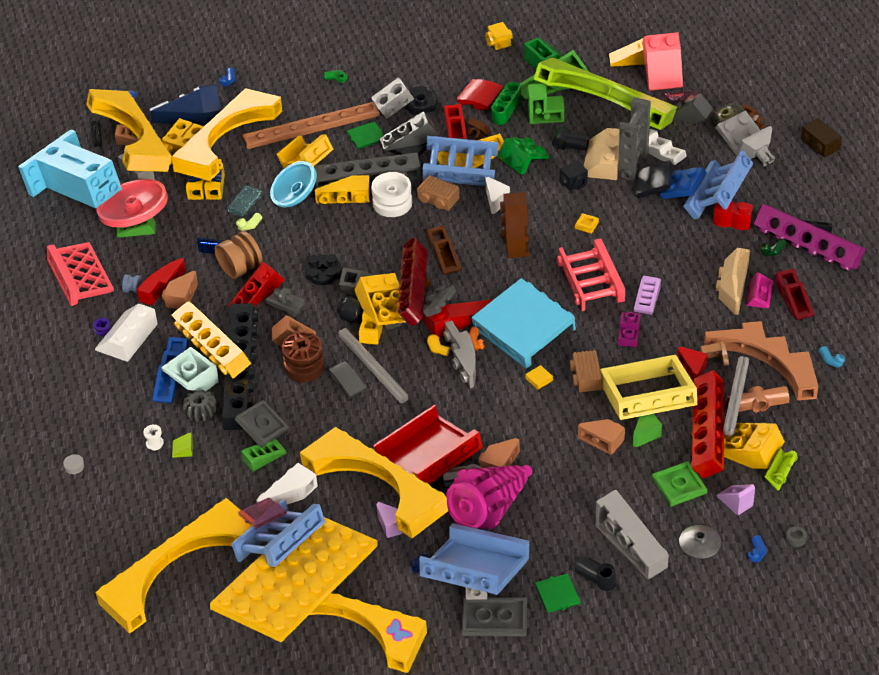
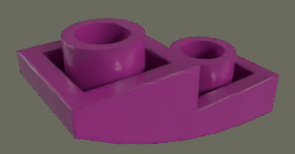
[618,312,641,347]

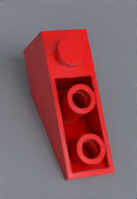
[228,262,285,307]

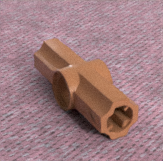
[727,386,790,413]

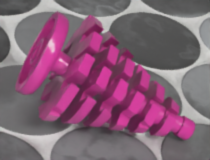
[446,465,532,530]

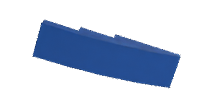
[152,337,189,403]

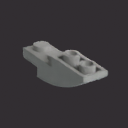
[443,320,476,388]

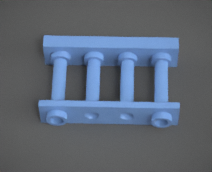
[423,136,498,186]
[683,150,753,219]
[232,500,325,567]

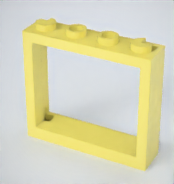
[600,355,697,420]

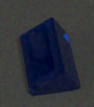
[197,237,225,254]

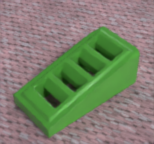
[117,217,156,237]
[241,439,286,472]

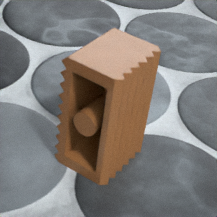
[417,175,459,211]
[570,350,602,392]

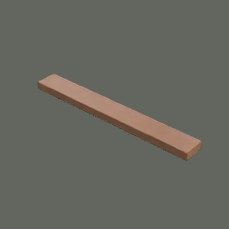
[242,102,380,149]

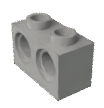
[371,77,414,119]

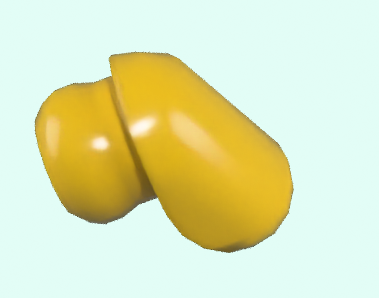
[427,334,450,356]

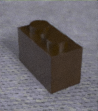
[801,118,842,157]

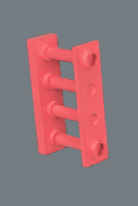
[556,239,625,311]

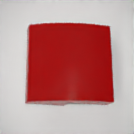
[456,79,504,110]

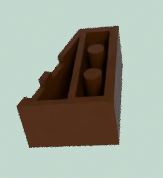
[500,192,530,258]

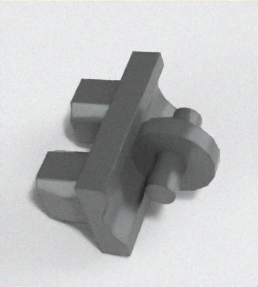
[266,287,305,318]

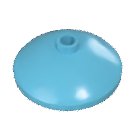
[270,161,317,208]

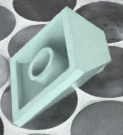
[161,347,219,392]

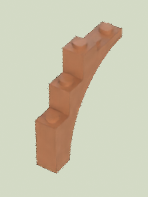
[704,321,818,400]

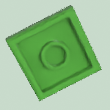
[652,461,707,507]

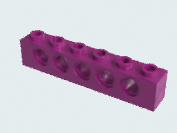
[754,204,866,271]

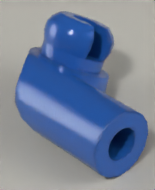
[219,68,236,87]
[748,535,767,563]

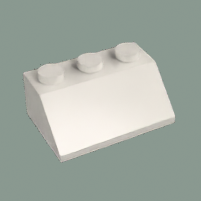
[95,304,158,362]

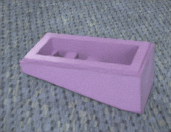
[634,276,661,315]

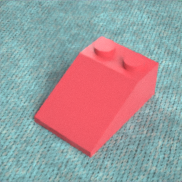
[642,32,683,91]

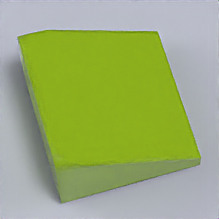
[172,433,193,457]

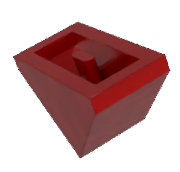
[677,347,707,383]

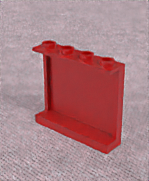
[373,405,483,484]

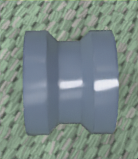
[122,274,142,294]

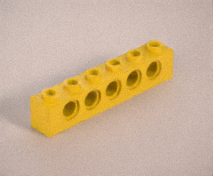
[172,301,251,378]

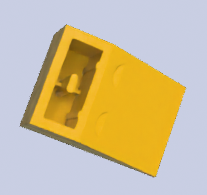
[354,273,406,326]
[724,423,785,469]

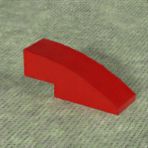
[444,104,467,139]
[137,258,186,306]

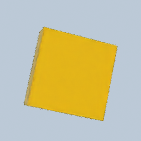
[575,213,599,234]
[525,365,553,390]

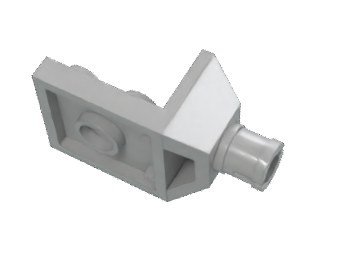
[716,111,775,166]

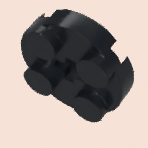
[404,86,438,115]
[304,254,341,285]

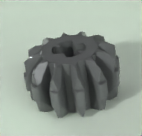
[183,389,216,423]

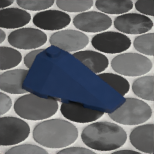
[150,84,221,125]

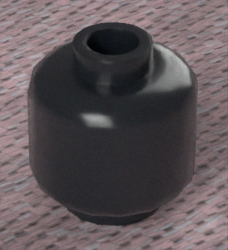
[337,296,364,323]

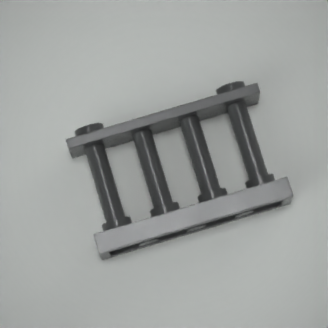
[618,97,651,181]

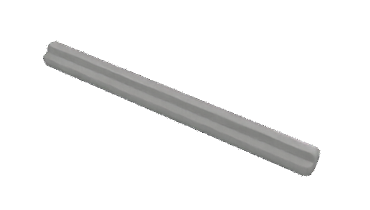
[338,328,408,403]

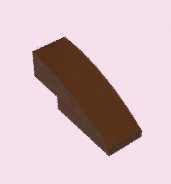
[426,225,461,275]

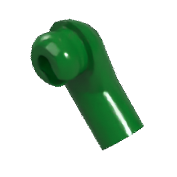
[324,70,348,83]

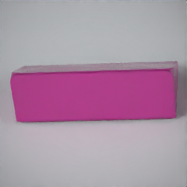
[746,272,773,308]

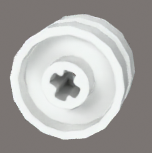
[371,172,412,217]

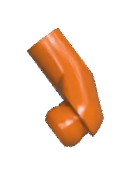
[469,327,485,351]

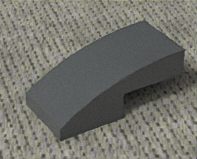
[328,361,366,399]

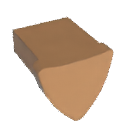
[699,342,729,366]

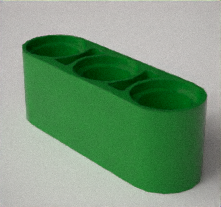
[491,82,521,125]

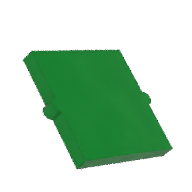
[347,121,384,149]
[535,574,581,613]

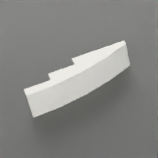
[649,129,687,165]

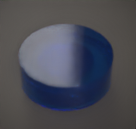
[410,554,430,573]

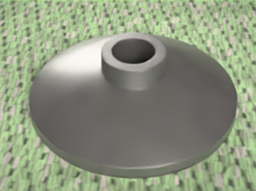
[679,525,721,559]

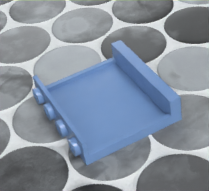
[420,523,529,595]

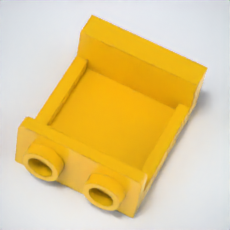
[277,134,334,168]

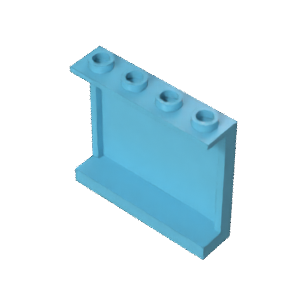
[472,278,576,369]

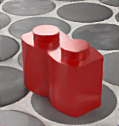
[713,201,753,230]

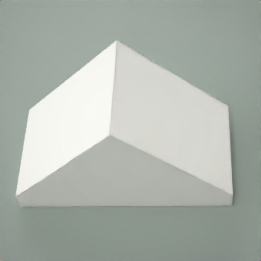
[485,177,510,214]

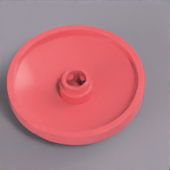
[96,179,168,227]

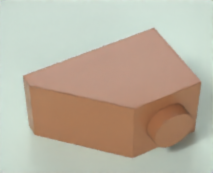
[162,271,198,309]
[272,315,316,346]
[578,419,625,455]
[478,438,520,468]

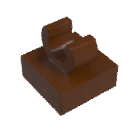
[467,117,491,140]

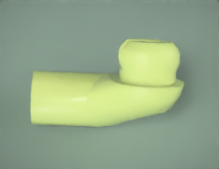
[236,213,262,231]

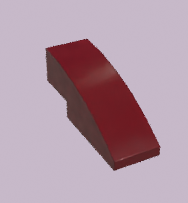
[774,269,815,320]

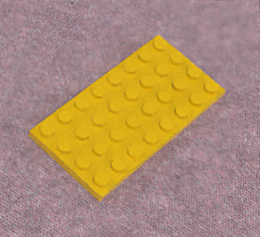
[210,517,377,642]

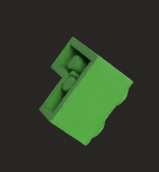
[528,84,564,124]

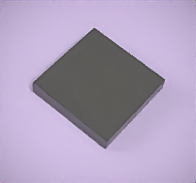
[235,400,290,447]

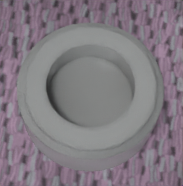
[63,454,85,474]

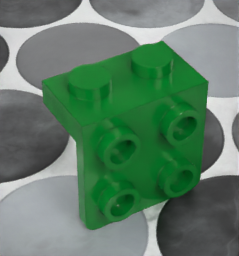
[497,137,550,174]

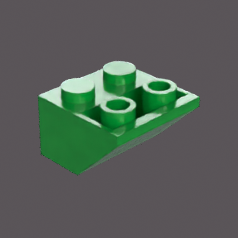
[524,37,564,70]

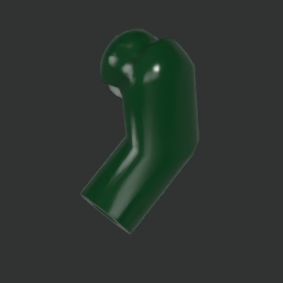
[760,238,786,256]

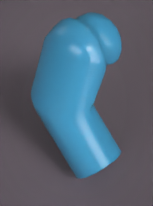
[819,346,845,368]

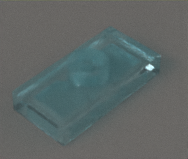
[228,185,262,217]

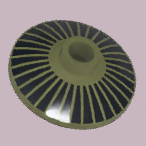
[710,103,744,130]

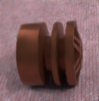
[282,331,325,383]

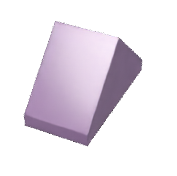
[717,484,755,515]
[377,502,403,538]

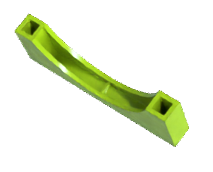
[534,57,677,130]

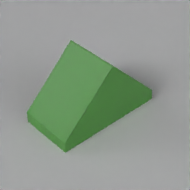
[633,414,662,447]

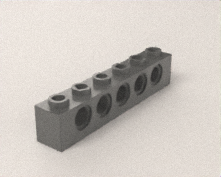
[314,153,421,189]

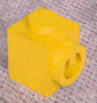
[485,22,513,50]

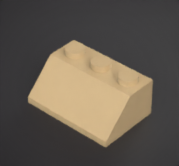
[584,128,619,180]

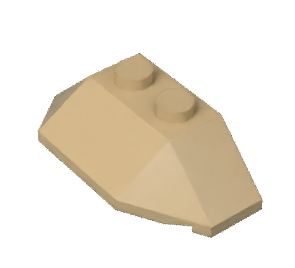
[716,248,750,315]

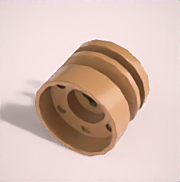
[215,231,263,279]

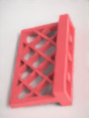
[47,242,114,306]

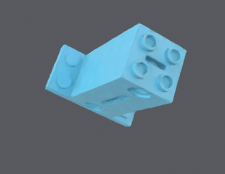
[18,130,122,208]

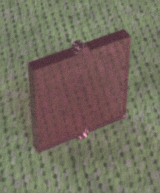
[665,90,700,100]
[238,497,287,529]

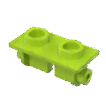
[765,449,798,491]

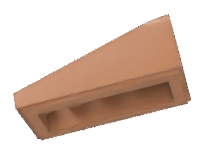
[115,124,139,145]

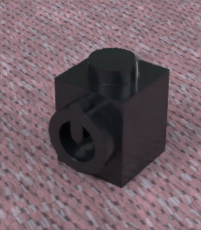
[559,161,588,191]

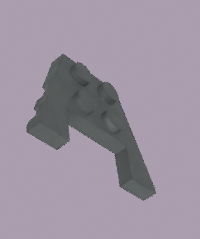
[384,285,456,330]

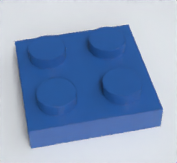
[660,167,706,199]

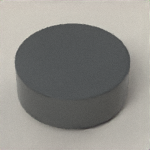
[786,526,807,547]

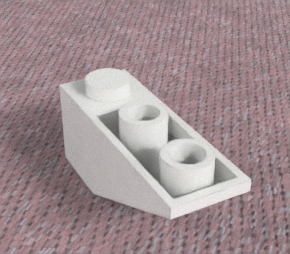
[256,463,318,514]

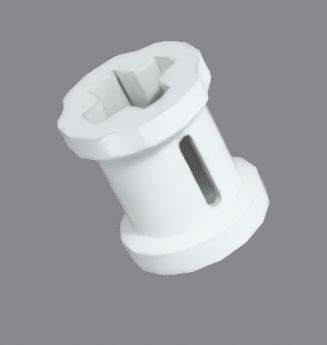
[143,425,164,450]

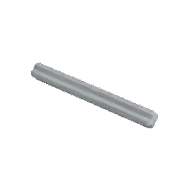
[723,356,749,436]

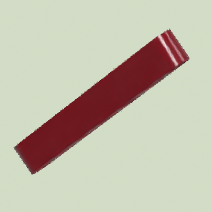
[397,237,428,326]

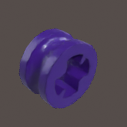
[93,318,111,336]

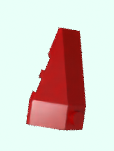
[422,299,494,337]

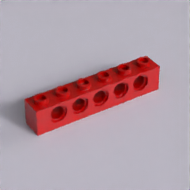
[691,370,725,479]

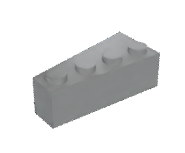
[596,490,669,580]

